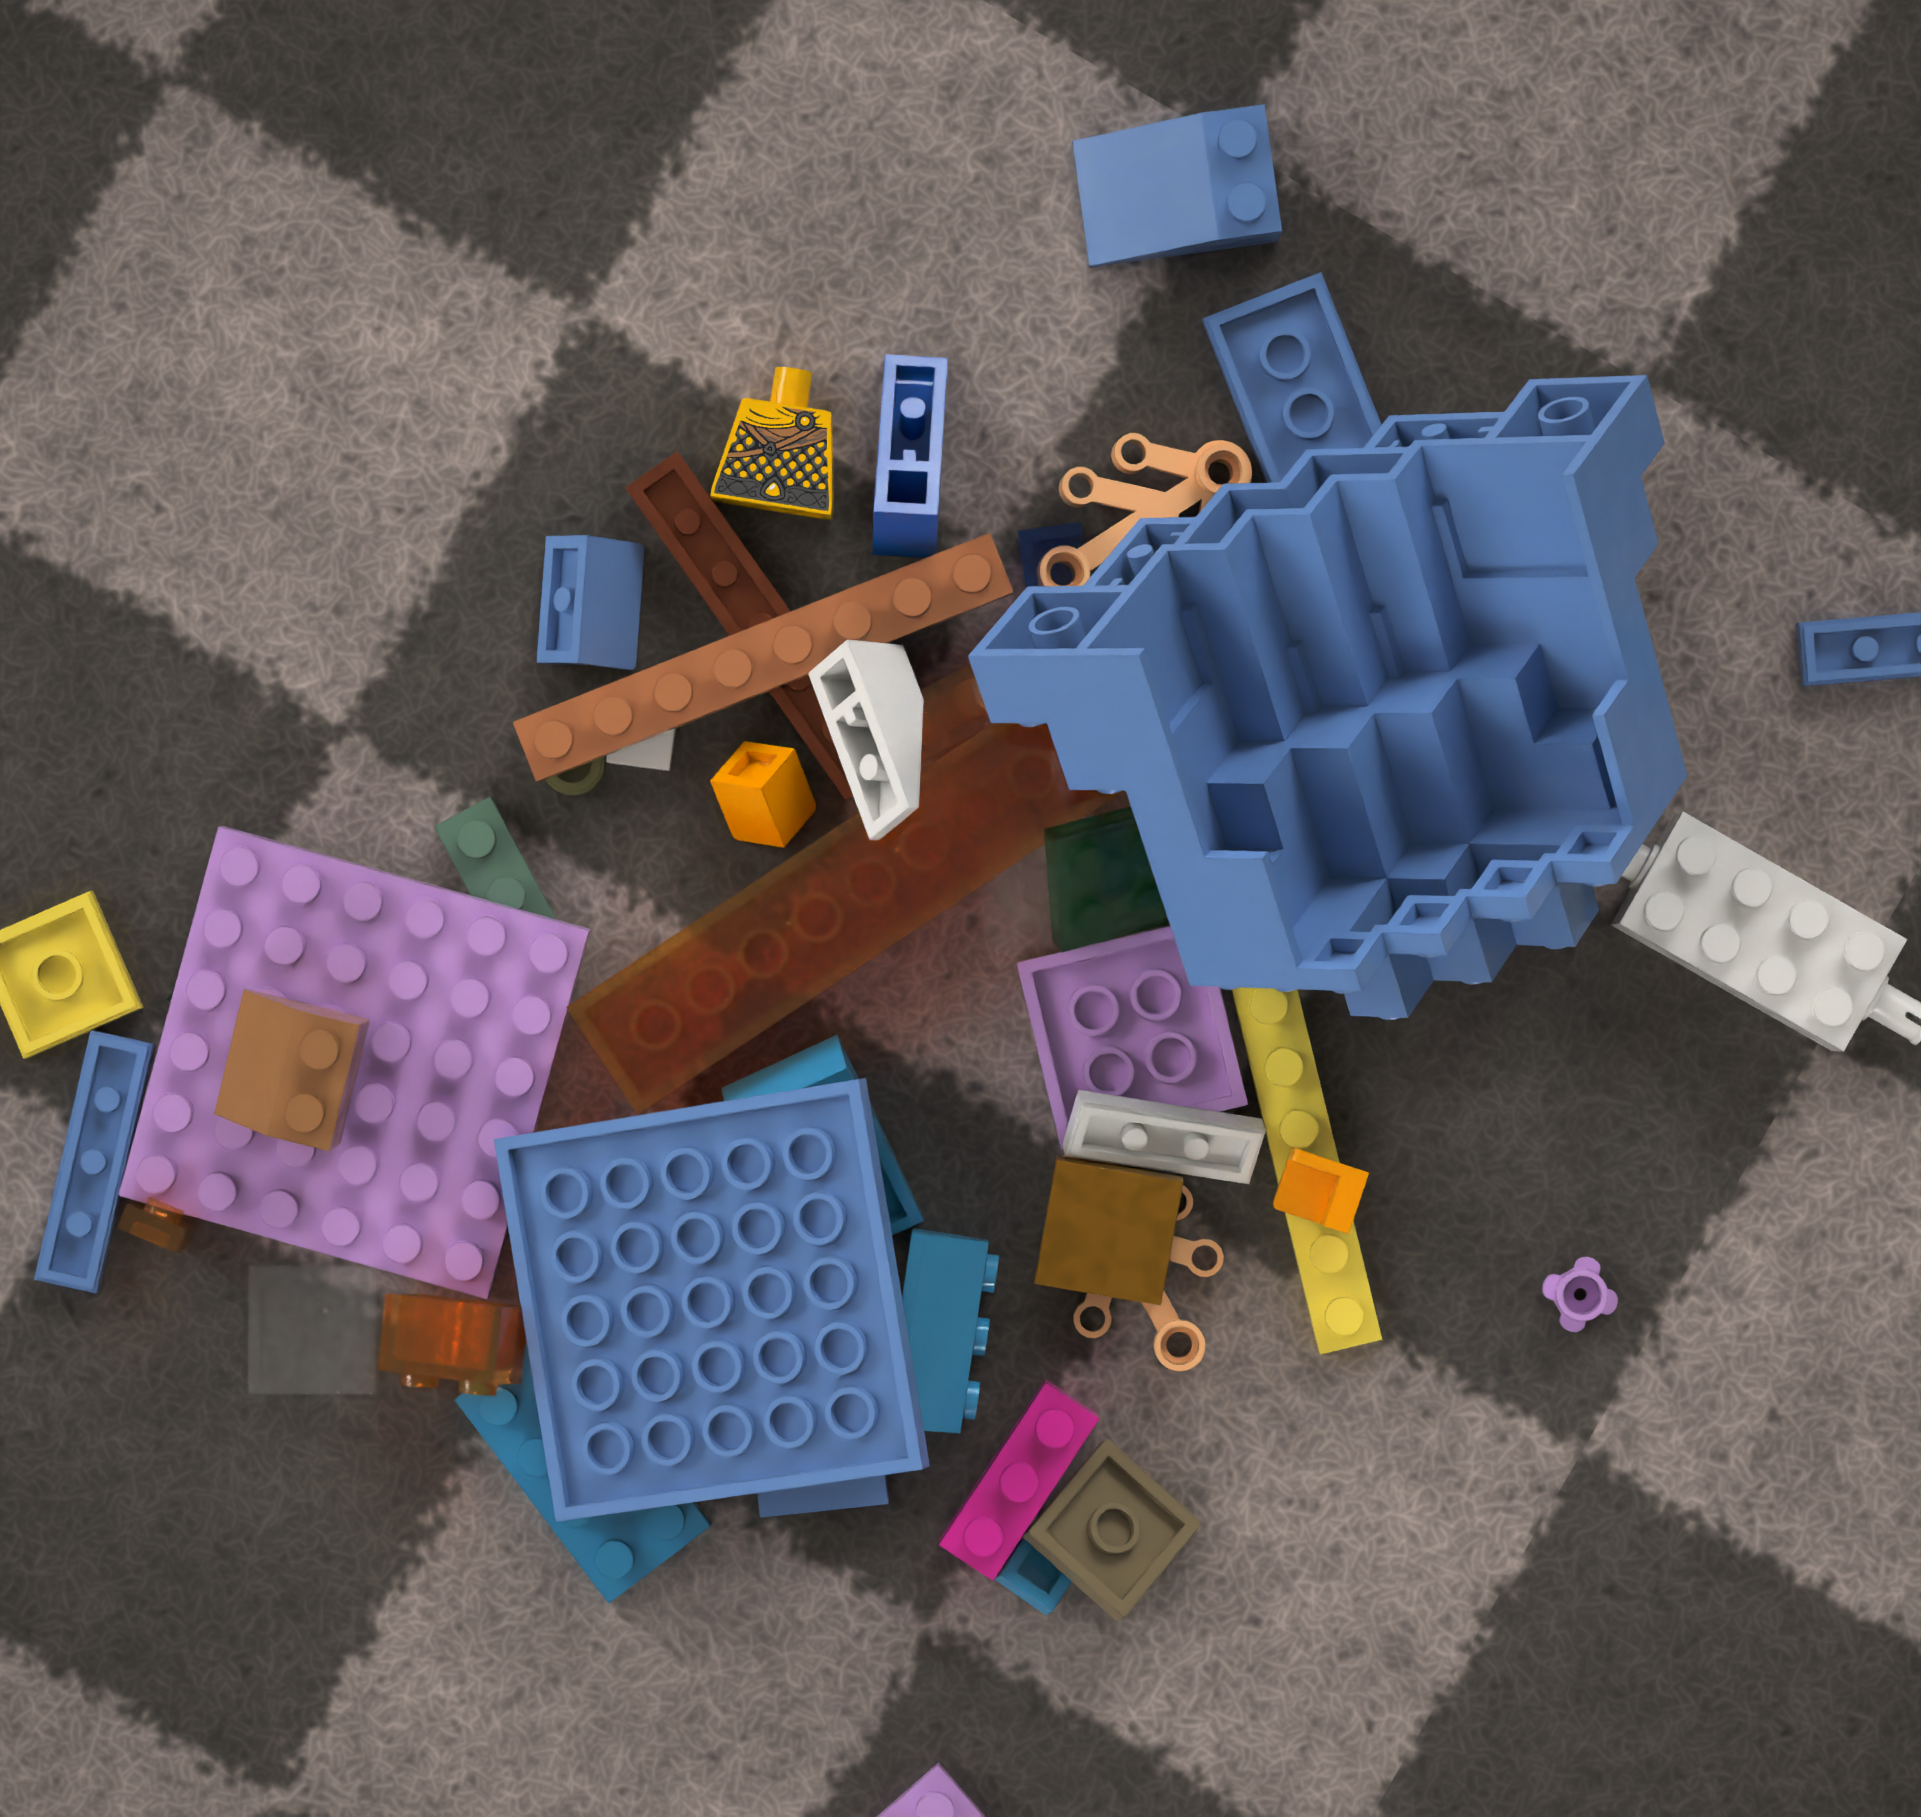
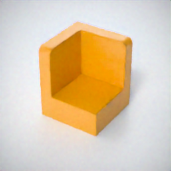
[710,741,816,848]
[1273,1147,1369,1234]

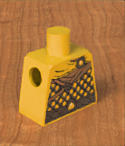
[710,367,834,521]

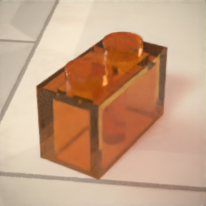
[378,1293,526,1396]

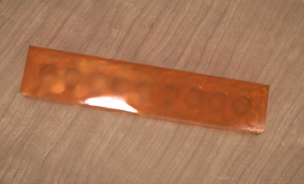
[567,723,1126,1114]

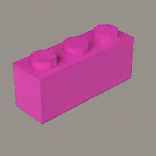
[939,1378,1100,1581]

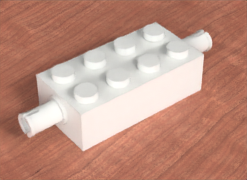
[1611,812,1921,1051]

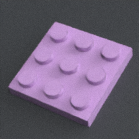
[1016,926,1248,1150]

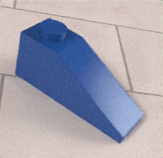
[872,354,948,558]

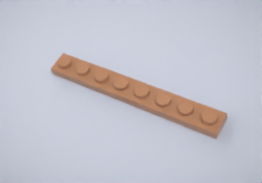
[513,533,1014,783]

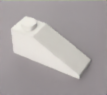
[808,640,924,840]

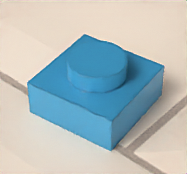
[994,1525,1072,1615]

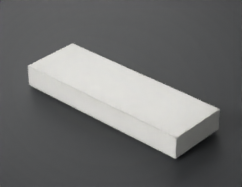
[1062,1090,1266,1184]

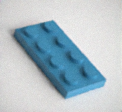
[454,1344,711,1604]

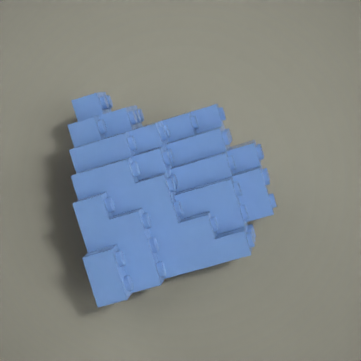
[968,375,1688,1020]

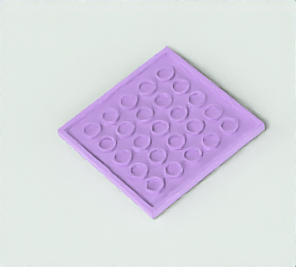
[118,826,591,1299]

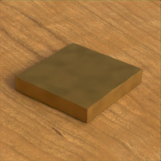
[1034,1155,1183,1305]

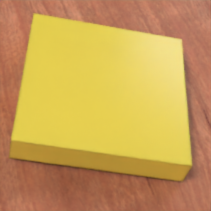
[0,891,144,1059]

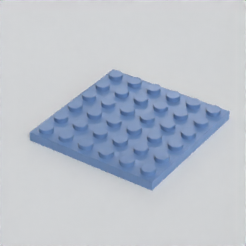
[494,1078,930,1522]

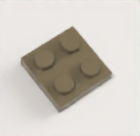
[1022,1438,1202,1622]

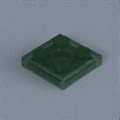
[1044,806,1169,952]

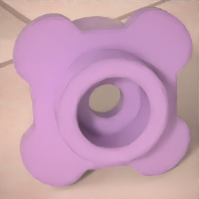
[1542,1257,1618,1332]

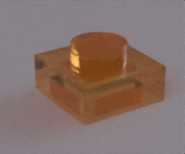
[117,1196,195,1253]

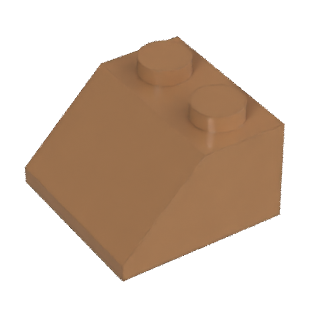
[214,989,370,1151]

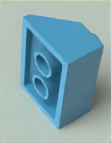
[902,1228,999,1433]

